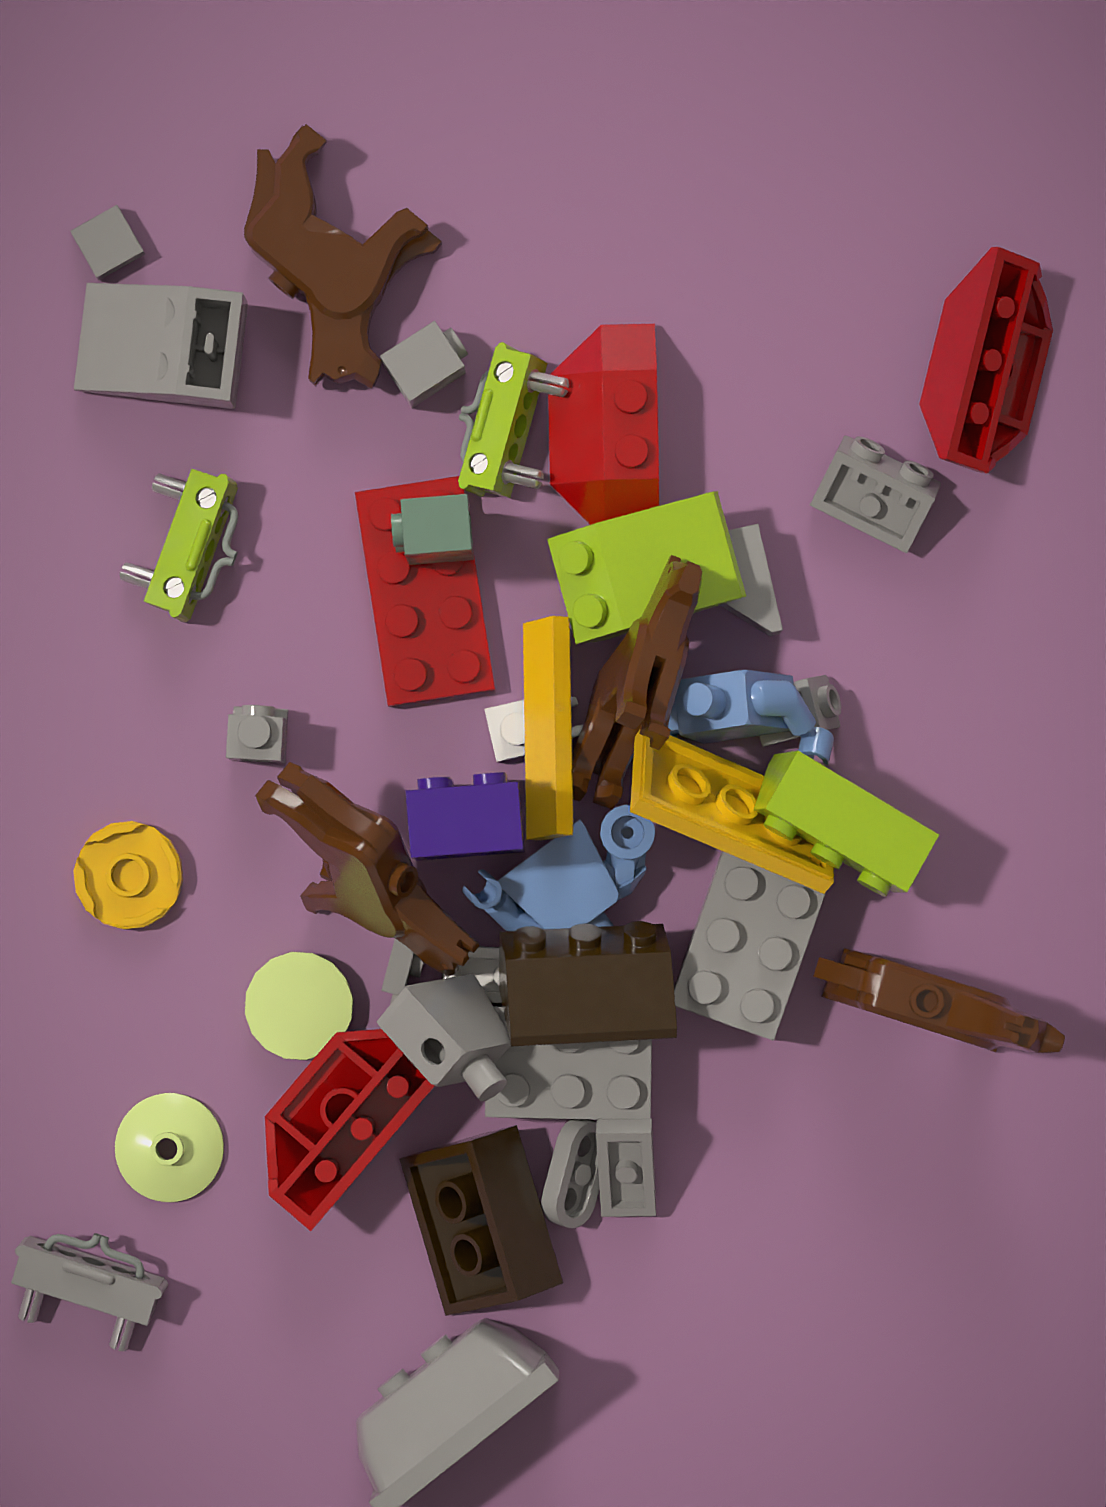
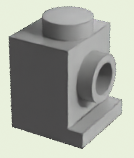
[226,705,288,764]

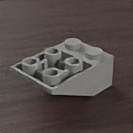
[74,283,248,409]

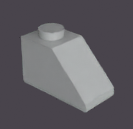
[720,524,783,636]

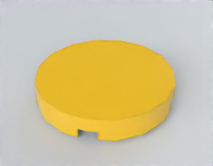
[73,821,183,929]

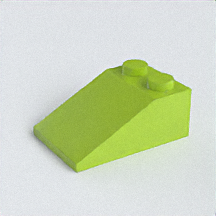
[547,491,747,644]

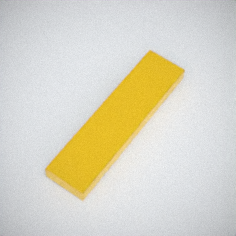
[523,616,573,840]

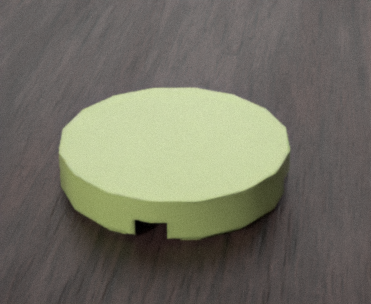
[245,952,354,1060]

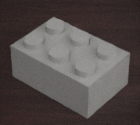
[674,851,825,1041]
[485,1006,652,1119]

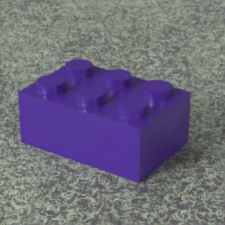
[405,772,525,861]

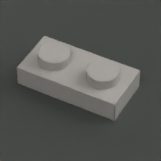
[596,1119,656,1217]

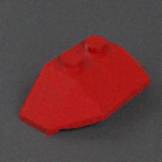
[919,247,1053,474]
[548,323,659,525]
[265,1029,435,1231]

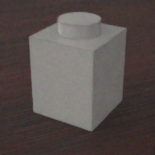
[380,320,468,408]

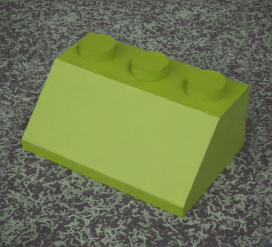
[754,751,939,897]

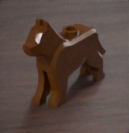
[244,124,442,389]
[572,555,702,809]
[255,762,480,976]
[813,948,1065,1053]

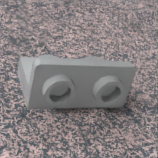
[810,436,941,554]

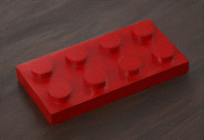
[355,476,495,707]

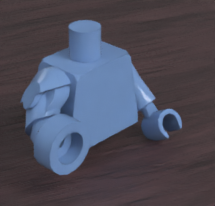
[668,670,834,765]
[462,805,655,931]

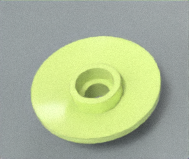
[115,1093,224,1202]

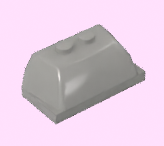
[356,1318,559,1507]

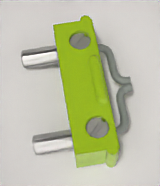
[458,342,569,498]
[120,468,238,623]

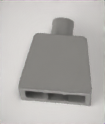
[377,974,511,1101]

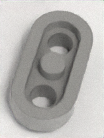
[541,1119,599,1228]

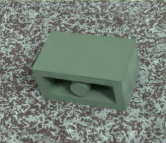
[391,494,474,565]

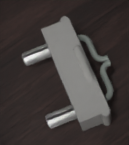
[11,1233,168,1352]

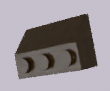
[499,921,677,1047]
[399,1125,563,1316]

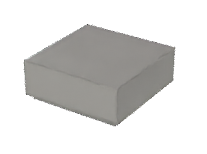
[70,205,145,281]

